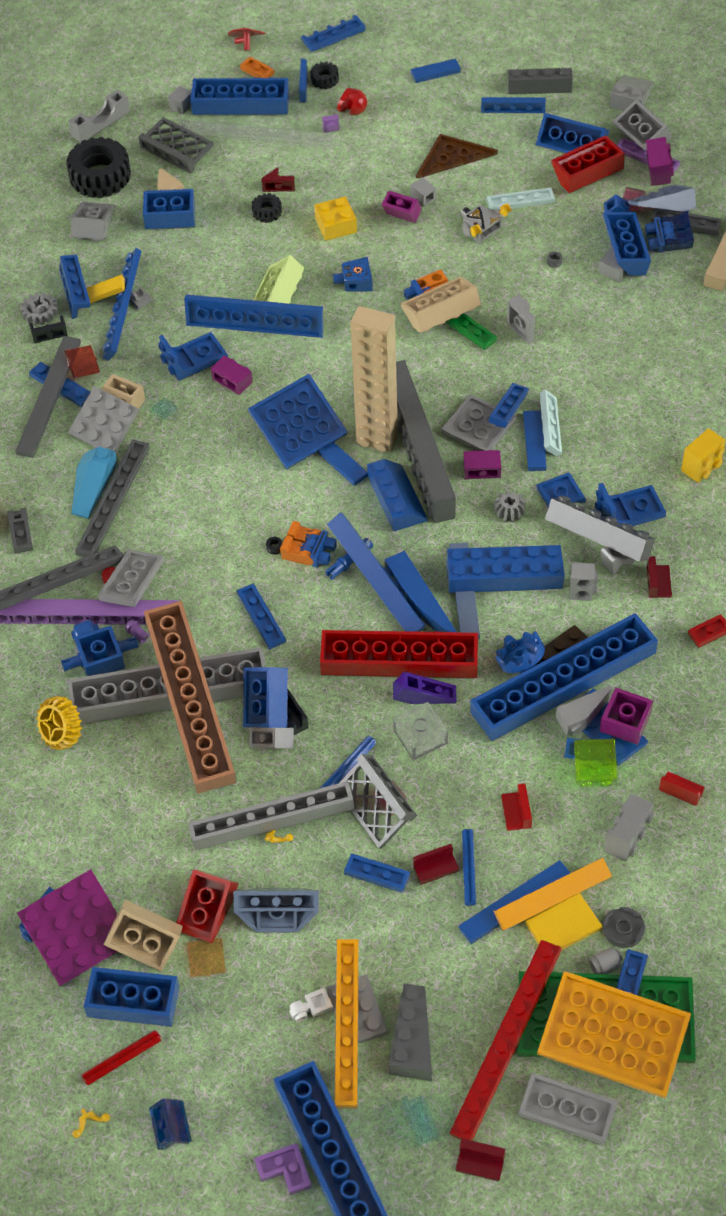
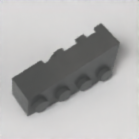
[388,983,432,1082]

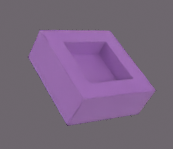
[322,114,340,133]

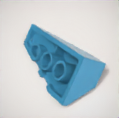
[72,447,118,519]

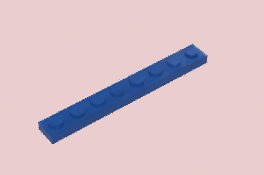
[102,248,142,361]

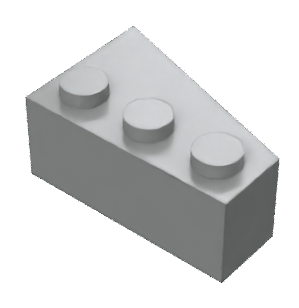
[604,794,655,861]

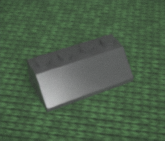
[507,68,573,95]

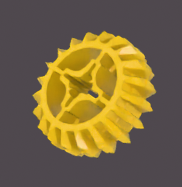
[35,696,83,750]

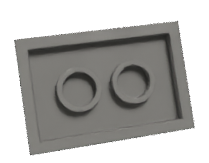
[326,974,388,1044]

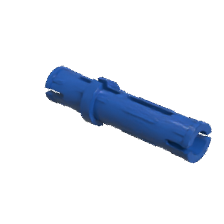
[325,538,373,580]

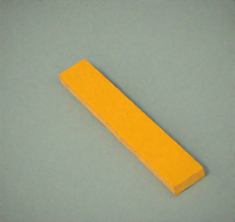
[493,858,612,931]

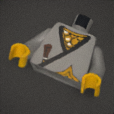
[461,203,512,244]

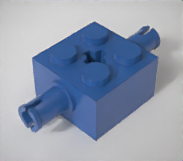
[61,625,139,676]

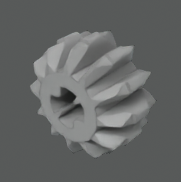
[494,491,525,522]

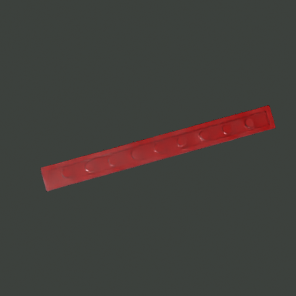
[449,940,562,1141]

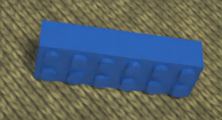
[191,78,289,115]
[446,545,565,593]

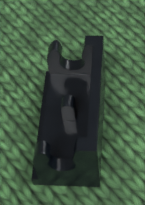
[29,315,68,344]
[287,689,309,735]

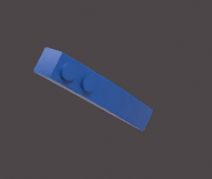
[384,551,457,632]

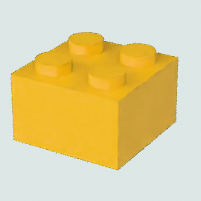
[314,196,357,241]
[681,428,726,483]

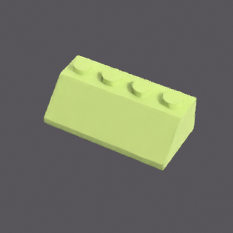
[253,255,304,304]

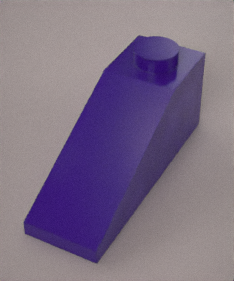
[393,672,457,704]

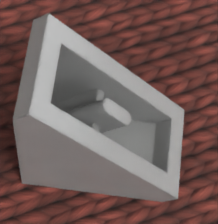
[598,247,623,282]

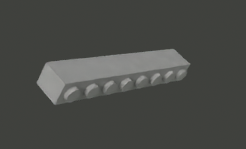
[188,781,354,851]

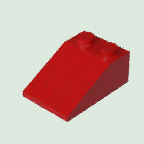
[176,869,239,943]

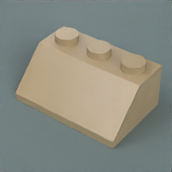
[104,899,182,972]

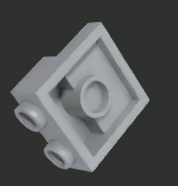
[507,295,536,344]

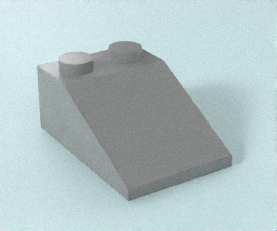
[610,75,654,111]
[71,201,114,241]

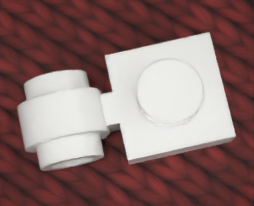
[289,988,333,1023]

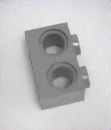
[569,563,598,601]

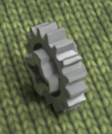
[20,292,58,325]

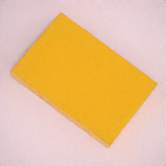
[525,893,602,950]

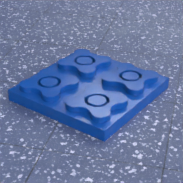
[248,374,348,470]

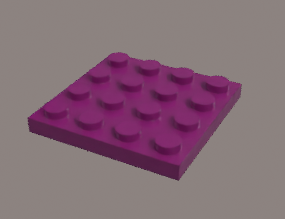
[17,869,118,986]

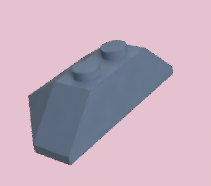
[234,888,319,932]

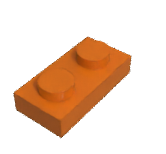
[240,56,274,78]

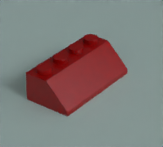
[551,135,625,193]

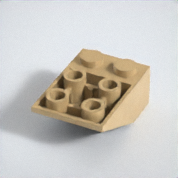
[102,374,145,409]

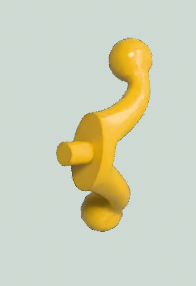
[265,830,293,843]
[72,1108,110,1138]

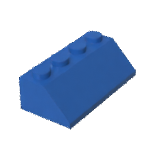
[535,113,610,153]
[603,212,651,276]
[367,459,428,532]

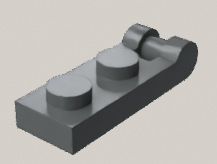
[7,507,33,554]

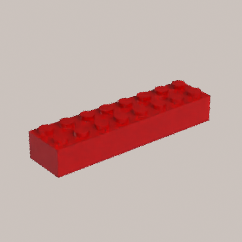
[320,630,478,678]

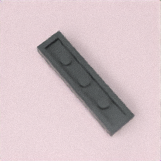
[651,208,721,235]

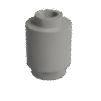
[589,947,623,974]

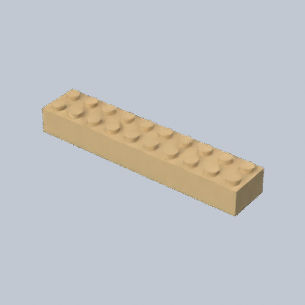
[350,306,398,453]

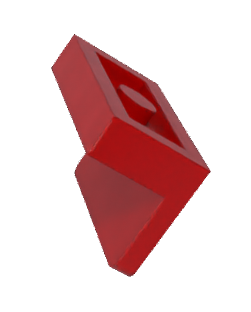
[659,771,705,806]
[501,783,532,831]

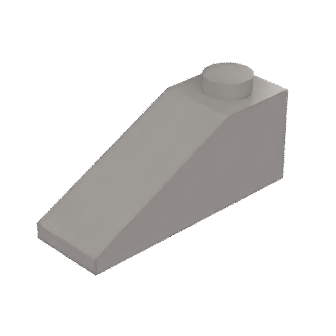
[556,686,612,736]

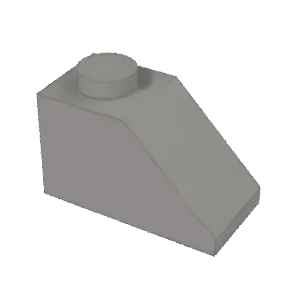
[249,727,294,748]

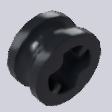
[266,536,282,555]

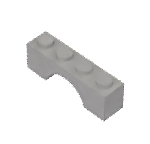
[68,90,131,143]

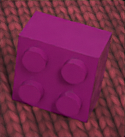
[646,137,674,186]
[600,687,653,745]

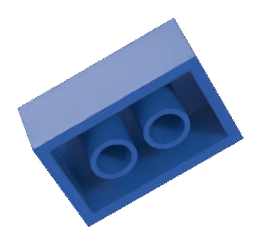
[143,189,195,229]

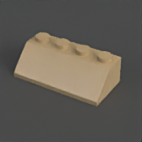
[400,276,481,332]

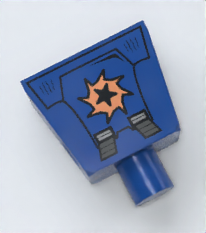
[332,257,373,292]

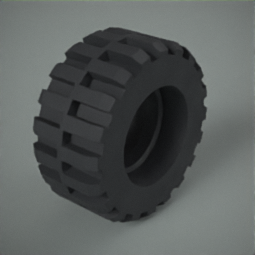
[66,137,131,198]

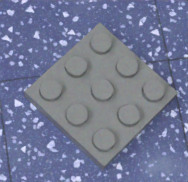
[68,386,139,453]
[441,394,516,451]

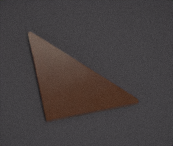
[416,134,498,179]

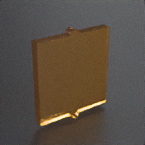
[187,938,226,977]

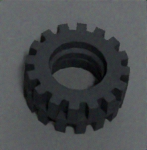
[310,61,339,89]
[252,193,282,223]

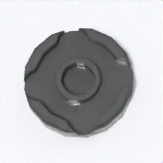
[602,907,645,948]

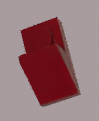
[261,167,295,192]

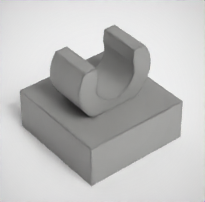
[129,287,152,310]

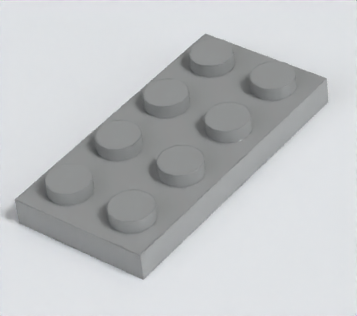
[99,549,164,607]
[518,1073,618,1145]

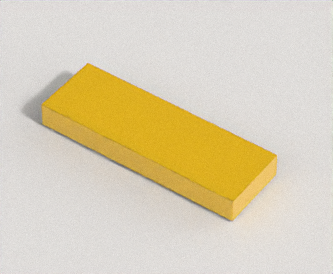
[86,275,125,304]

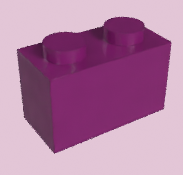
[381,190,422,223]
[211,355,253,395]
[463,450,501,480]

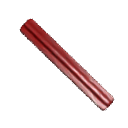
[82,1030,161,1085]

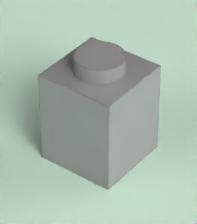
[168,86,192,114]
[410,177,436,207]

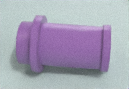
[125,620,149,644]

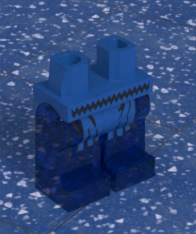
[645,211,694,252]

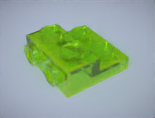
[574,739,617,787]

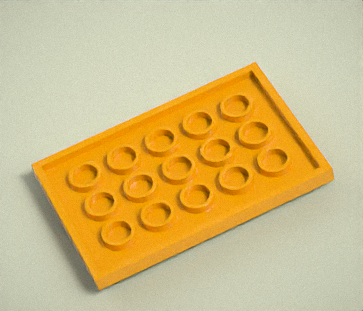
[537,971,691,1099]

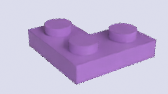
[254,1143,312,1195]

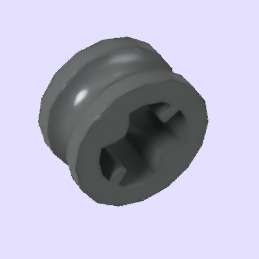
[547,251,562,268]

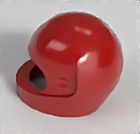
[337,88,368,116]

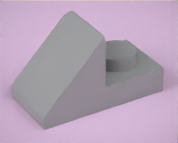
[601,547,635,575]

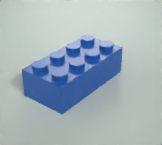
[83,967,180,1027]

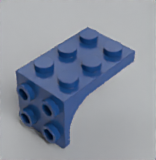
[158,332,228,381]
[595,483,666,526]

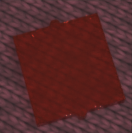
[64,345,100,379]

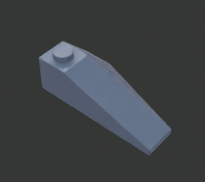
[629,184,696,213]

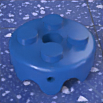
[495,631,545,674]

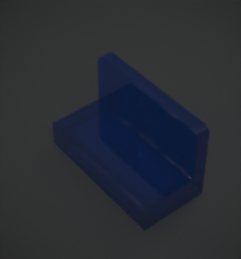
[149,1098,192,1150]

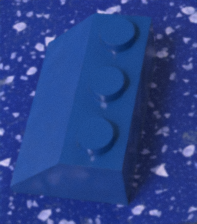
[243,667,288,728]

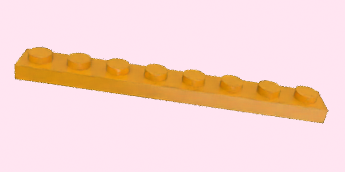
[335,939,359,1108]

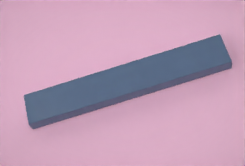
[449,542,480,639]

